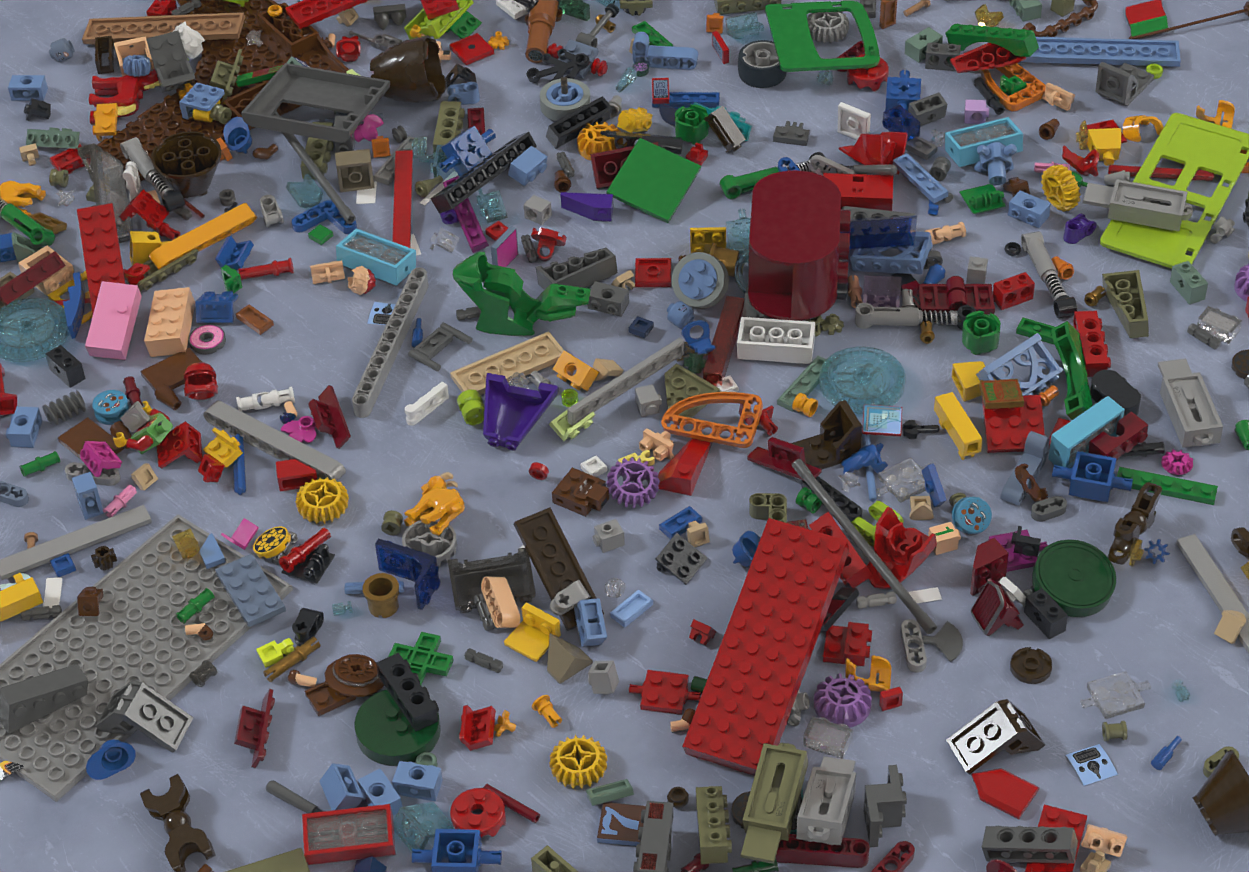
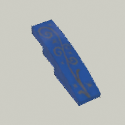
[63,272,85,339]

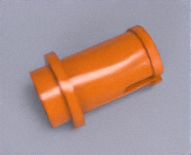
[1038,385,1059,407]

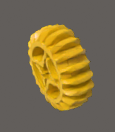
[1041,164,1081,212]
[295,477,349,524]
[549,734,608,789]

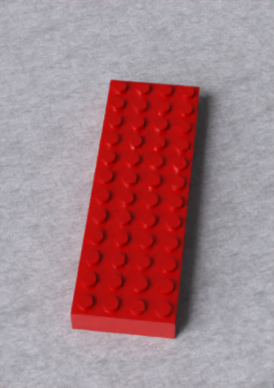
[682,518,850,776]

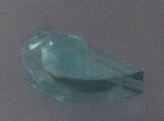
[616,67,637,93]

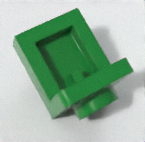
[1000,75,1026,96]
[220,265,242,293]

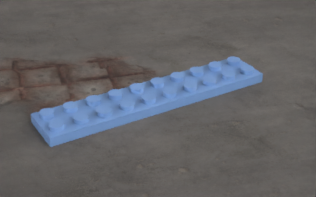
[1018,37,1181,67]

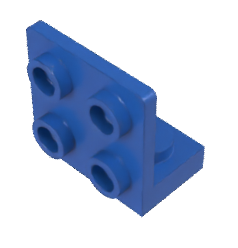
[195,291,238,323]

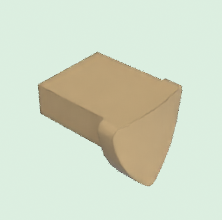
[593,358,624,381]
[909,496,934,520]
[1214,610,1246,644]

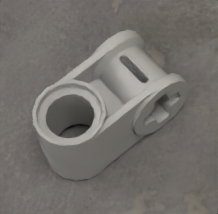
[260,195,284,227]
[550,580,590,615]

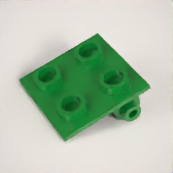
[445,11,482,39]
[959,184,1006,214]

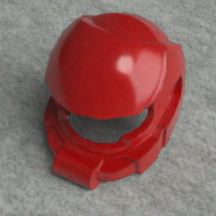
[183,362,218,400]

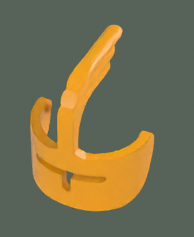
[1196,100,1235,129]
[1122,115,1164,142]
[845,655,892,692]

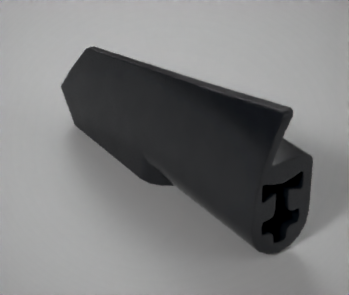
[600,131,683,154]

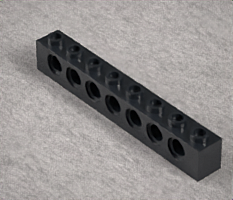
[430,132,537,214]

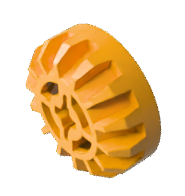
[577,122,623,161]

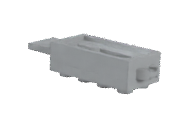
[1083,179,1193,231]
[1158,358,1223,448]
[796,756,856,845]

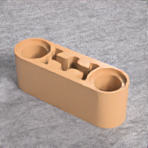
[481,577,520,628]

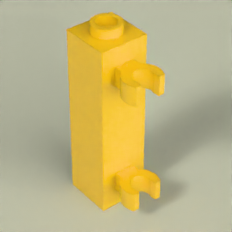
[934,392,982,460]
[0,573,44,622]

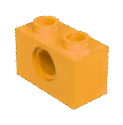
[552,350,599,391]

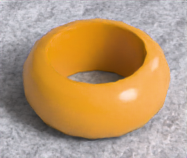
[267,5,282,17]

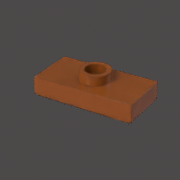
[880,0,897,29]
[236,304,274,335]

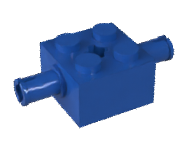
[885,70,921,121]
[440,126,496,176]
[1052,451,1133,502]
[412,829,502,872]

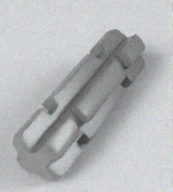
[856,591,897,609]

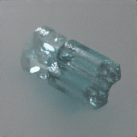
[332,601,353,616]
[1171,679,1190,702]

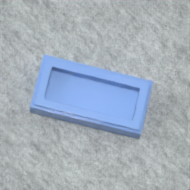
[610,590,653,627]

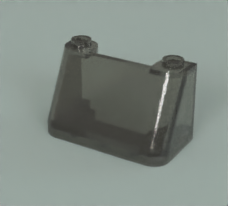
[447,548,536,613]

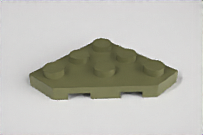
[664,363,720,423]

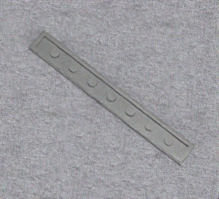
[567,338,684,426]
[0,505,152,580]
[1176,534,1249,654]

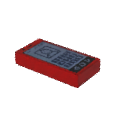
[712,31,729,64]
[652,78,669,104]

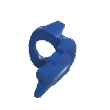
[681,320,715,354]
[841,443,888,477]

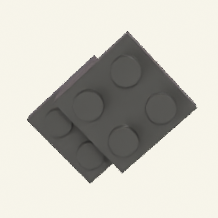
[863,765,907,847]

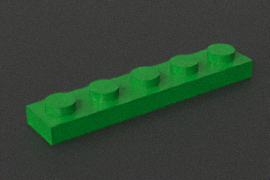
[1117,466,1218,505]

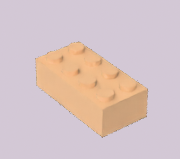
[144,287,195,357]

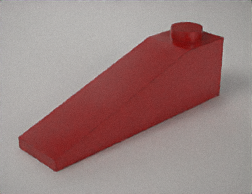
[950,43,1026,73]

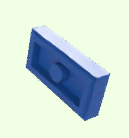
[921,464,947,508]
[659,506,702,540]

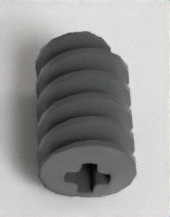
[42,390,86,425]

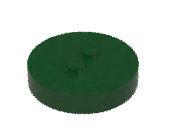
[1032,539,1116,617]
[354,690,441,766]

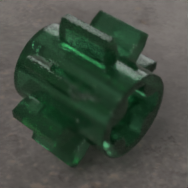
[683,353,707,373]

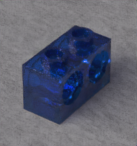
[882,105,921,141]

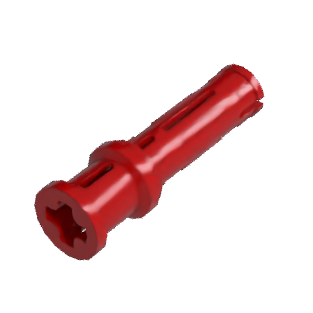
[238,258,294,280]
[279,528,331,573]

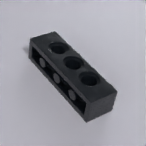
[546,96,613,149]
[376,653,439,732]

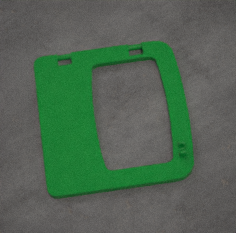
[765,0,880,72]

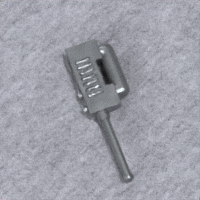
[349,31,402,51]

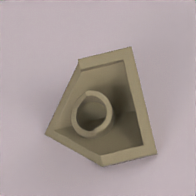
[547,633,593,684]

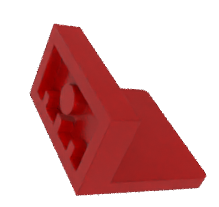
[119,189,169,230]
[157,421,203,469]

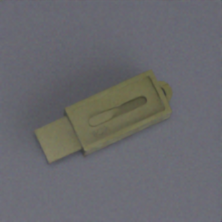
[741,743,808,864]

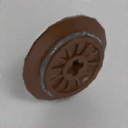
[324,654,384,697]

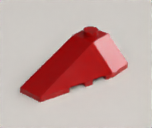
[658,438,713,496]

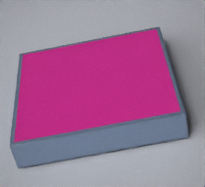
[491,226,519,267]

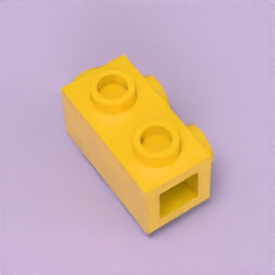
[617,107,653,133]

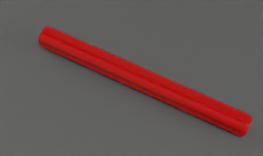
[1108,165,1214,181]

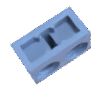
[574,598,607,647]

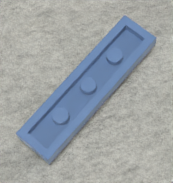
[893,153,948,204]

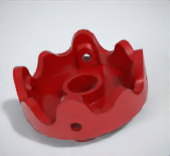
[847,54,889,91]
[450,788,506,838]

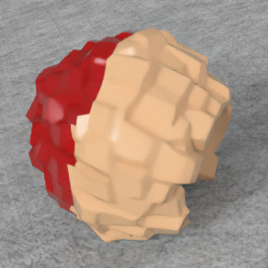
[348,265,376,295]

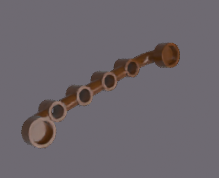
[1022,0,1098,37]

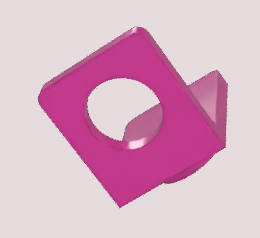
[221,518,259,550]

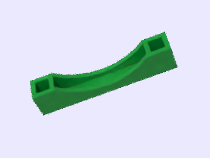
[945,23,1039,57]
[1051,321,1093,420]

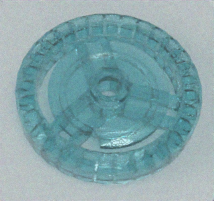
[0,298,70,362]
[819,346,906,414]

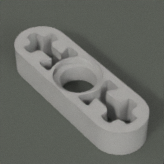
[809,155,857,176]
[65,462,121,486]
[901,619,927,672]

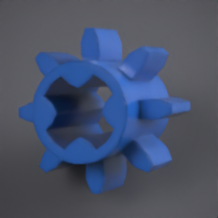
[1144,539,1170,564]

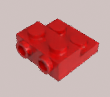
[823,622,873,666]

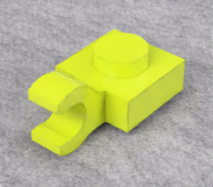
[256,638,294,668]

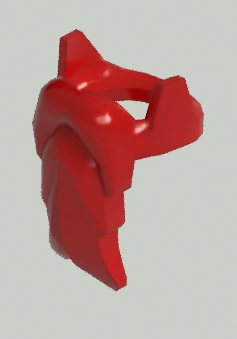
[336,36,361,62]
[1062,145,1100,177]

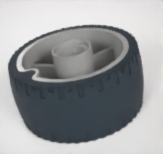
[738,40,787,88]

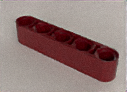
[776,834,870,868]

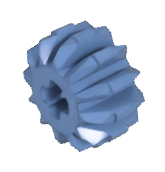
[123,55,151,77]

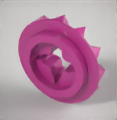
[1161,449,1193,475]

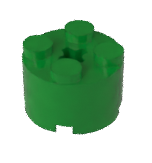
[675,105,709,144]
[962,311,1001,355]

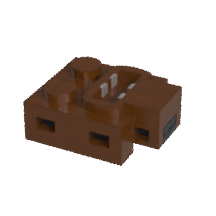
[552,467,609,517]

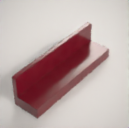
[0,251,66,306]

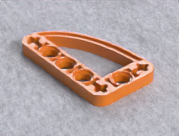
[981,63,1046,111]
[661,392,763,448]

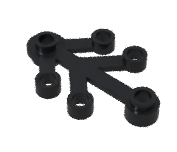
[526,49,590,83]

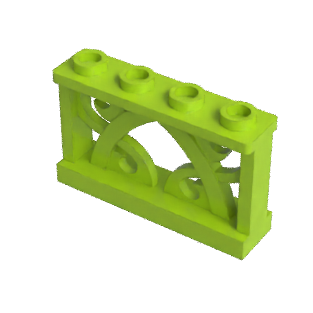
[404,0,474,39]

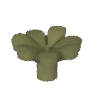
[820,314,844,335]

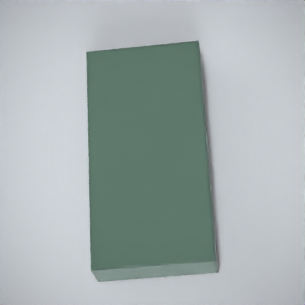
[586,779,634,806]

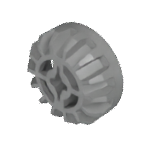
[402,519,457,569]

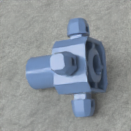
[974,142,1017,186]

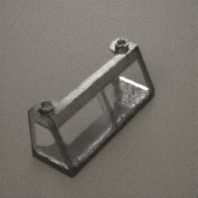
[78,143,133,243]

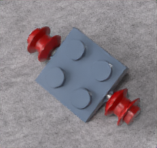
[547,39,608,79]

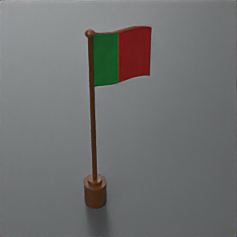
[1125,0,1249,39]

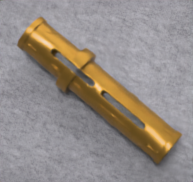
[263,636,321,682]

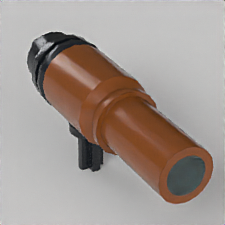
[514,0,559,63]

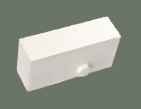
[737,317,815,364]

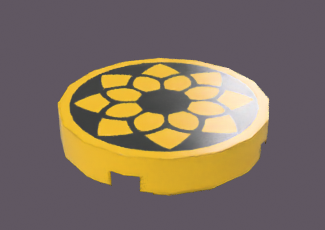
[253,526,291,558]

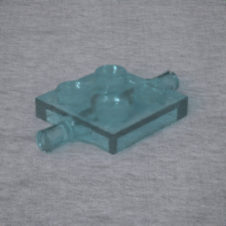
[726,208,751,263]

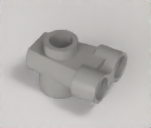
[1210,216,1235,244]
[788,691,810,726]

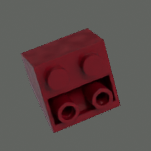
[970,538,1009,596]

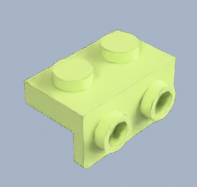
[549,402,596,441]

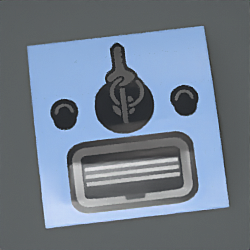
[367,302,396,325]
[1066,744,1118,786]

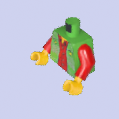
[113,401,173,454]

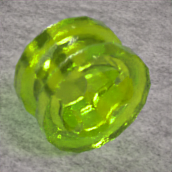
[561,389,578,407]

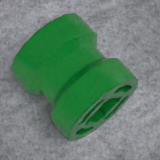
[795,487,822,513]

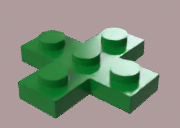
[388,632,454,685]

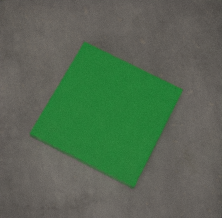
[606,138,701,223]

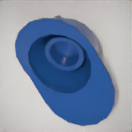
[223,117,252,154]
[732,531,761,567]
[86,739,136,780]

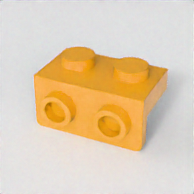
[92,103,118,141]

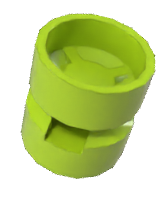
[457,389,485,425]

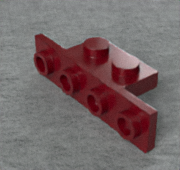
[308,385,351,449]
[747,437,822,481]
[234,689,275,768]

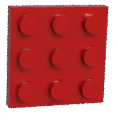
[982,395,1045,453]

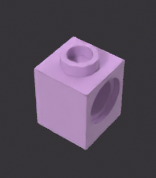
[964,100,989,124]

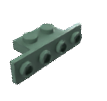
[26,127,80,149]

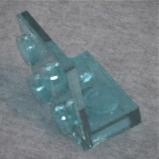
[393,802,454,852]

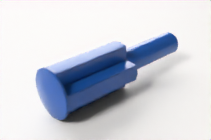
[411,318,423,348]
[1151,736,1182,770]

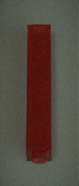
[703,296,745,386]

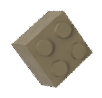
[335,149,375,192]

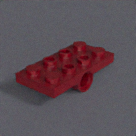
[918,276,995,314]

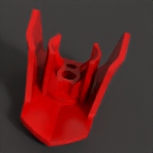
[838,132,908,175]
[867,507,937,589]

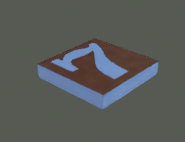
[597,802,646,846]

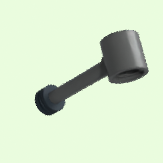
[576,3,619,48]

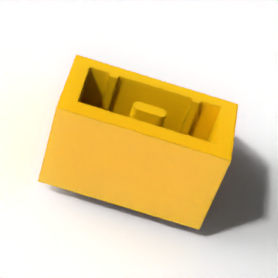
[690,227,726,254]

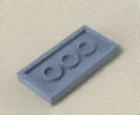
[215,553,286,627]

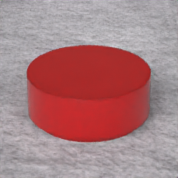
[529,462,549,480]

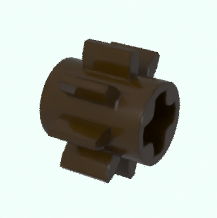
[91,546,117,571]

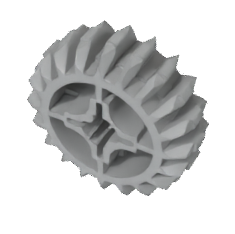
[807,12,849,43]

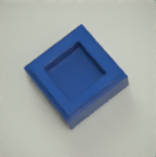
[50,553,76,578]

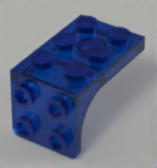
[375,538,441,610]

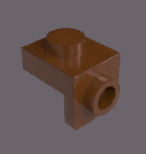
[1003,177,1030,197]
[77,586,104,616]

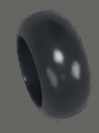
[1004,242,1021,256]

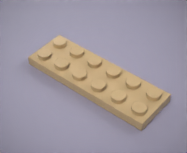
[450,331,564,395]

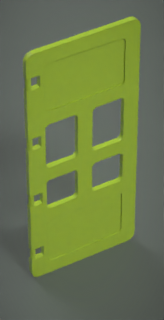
[1100,113,1249,269]

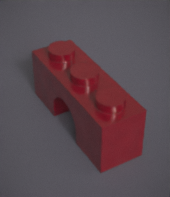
[1088,412,1148,461]

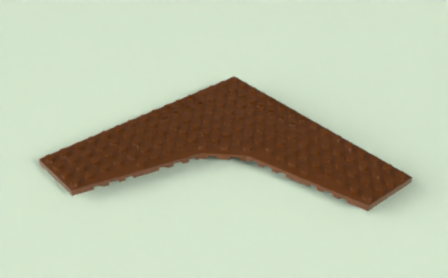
[90,0,349,189]

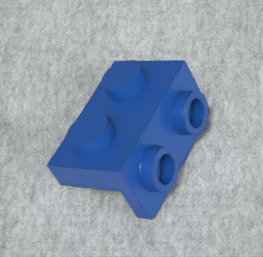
[215,236,254,270]

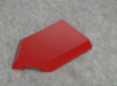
[971,768,1040,819]

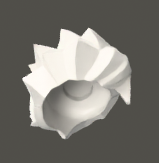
[173,22,205,59]

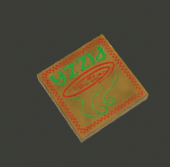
[979,379,1024,409]

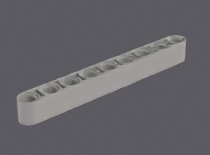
[203,400,346,481]

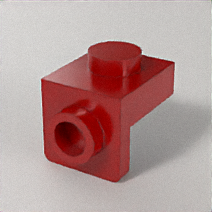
[198,454,225,482]

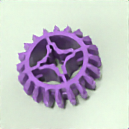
[606,457,660,508]

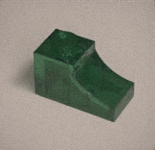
[559,0,590,21]

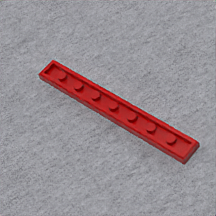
[392,150,413,248]

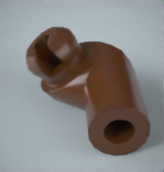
[252,144,278,160]

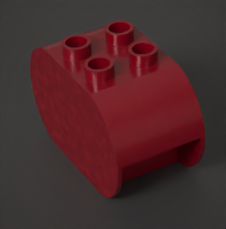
[748,170,851,321]

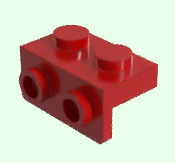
[50,144,91,174]
[459,705,496,751]

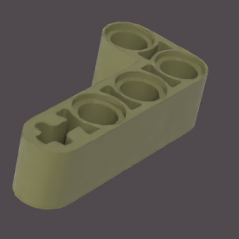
[749,493,787,523]

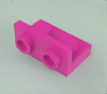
[80,441,122,477]

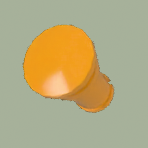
[532,695,562,728]

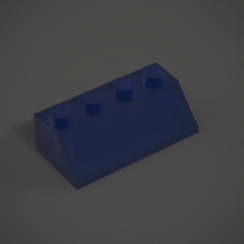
[840,215,917,249]

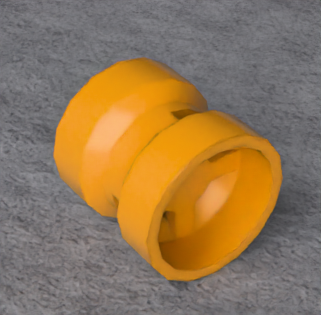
[792,393,818,417]

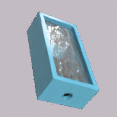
[945,117,1023,167]
[336,229,416,286]
[1048,396,1125,468]

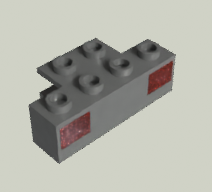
[633,801,674,872]

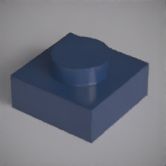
[628,316,654,338]

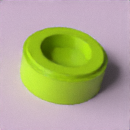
[1146,64,1163,79]

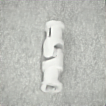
[236,387,295,412]

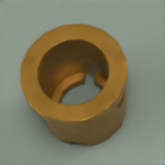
[710,243,739,277]
[363,573,399,618]

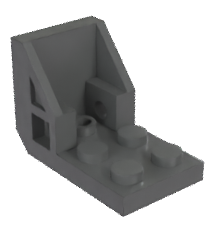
[146,30,195,93]
[1095,62,1154,106]
[95,680,194,753]

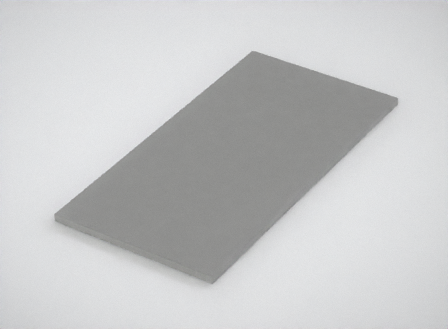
[0,515,293,802]

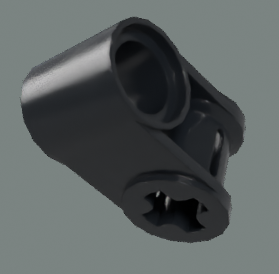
[292,608,324,646]

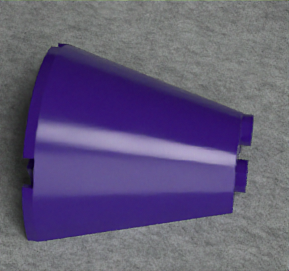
[483,373,559,451]

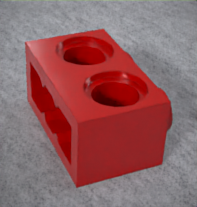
[993,272,1035,310]

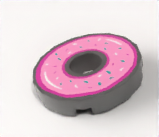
[189,324,226,354]

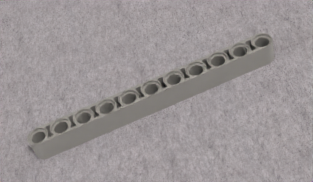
[352,267,428,418]

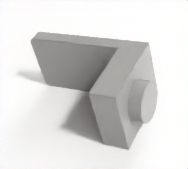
[120,401,150,433]

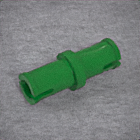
[19,451,60,477]
[176,588,215,624]

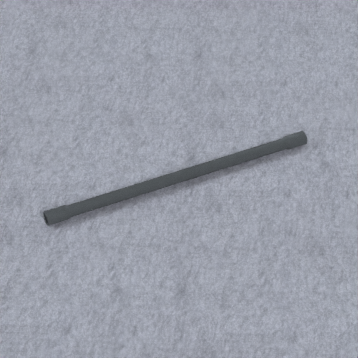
[273,111,356,224]
[792,459,937,634]

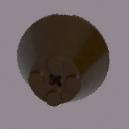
[151,131,222,198]
[1192,750,1249,836]

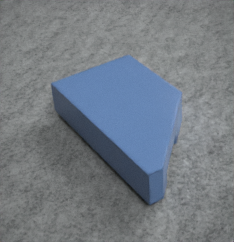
[199,533,225,569]

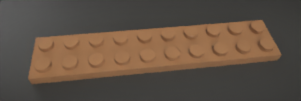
[82,12,245,45]

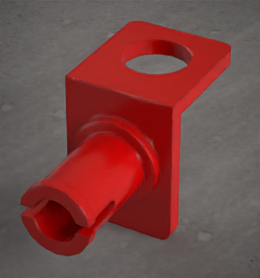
[123,263,150,285]
[739,404,778,436]

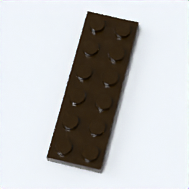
[513,507,604,631]

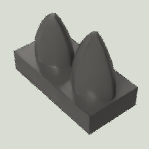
[373,4,407,30]

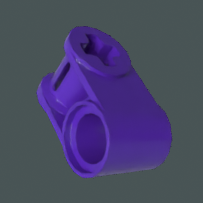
[1063,213,1097,244]

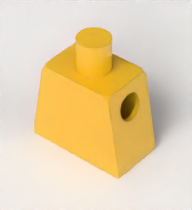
[1086,128,1121,166]
[129,231,170,266]
[951,361,996,402]

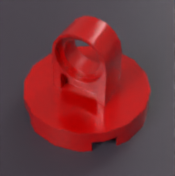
[531,228,567,261]

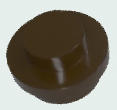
[667,787,689,808]

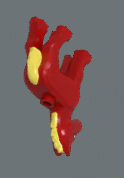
[89,69,160,125]

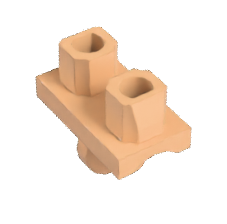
[1042,83,1075,111]
[310,260,345,284]
[639,428,674,461]
[1081,824,1127,857]

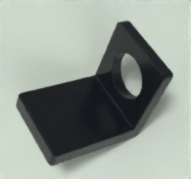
[446,64,477,87]

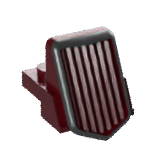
[971,578,1024,636]

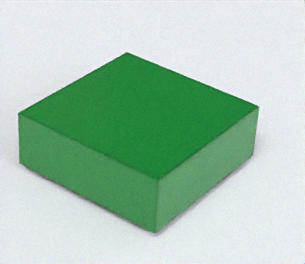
[308,224,334,245]

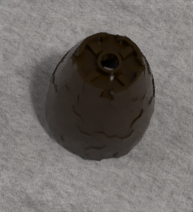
[370,35,446,103]

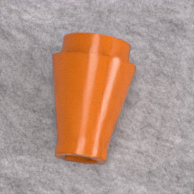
[1052,256,1074,280]

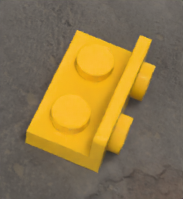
[203,427,243,468]

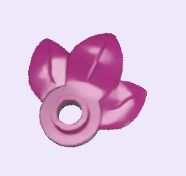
[354,114,384,142]
[280,416,317,443]

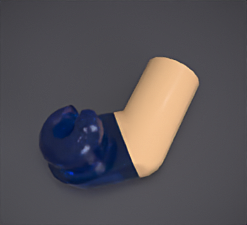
[280,401,297,424]

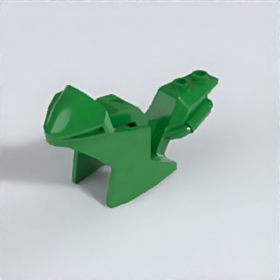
[452,251,591,336]

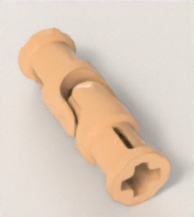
[925,221,966,245]

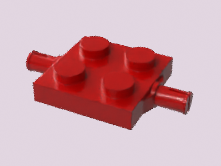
[629,670,701,715]

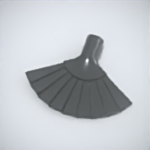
[922,621,963,662]

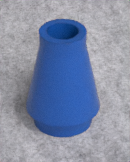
[922,264,946,284]

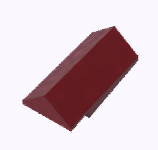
[590,142,659,189]

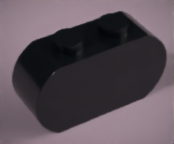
[1090,370,1141,416]

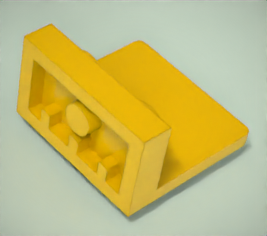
[504,602,561,662]

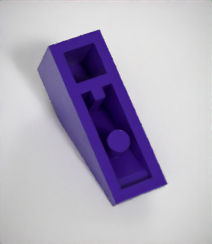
[560,192,614,221]

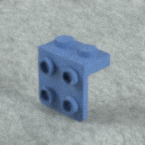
[179,83,225,119]

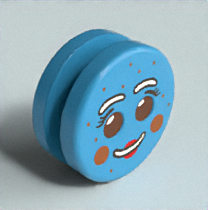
[92,390,129,425]
[952,497,992,534]

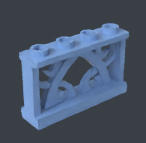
[850,229,933,274]
[976,333,1063,396]

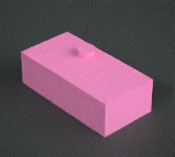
[85,281,142,360]

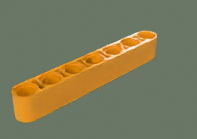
[149,203,257,269]

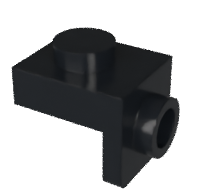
[24,98,51,121]
[1011,526,1041,557]

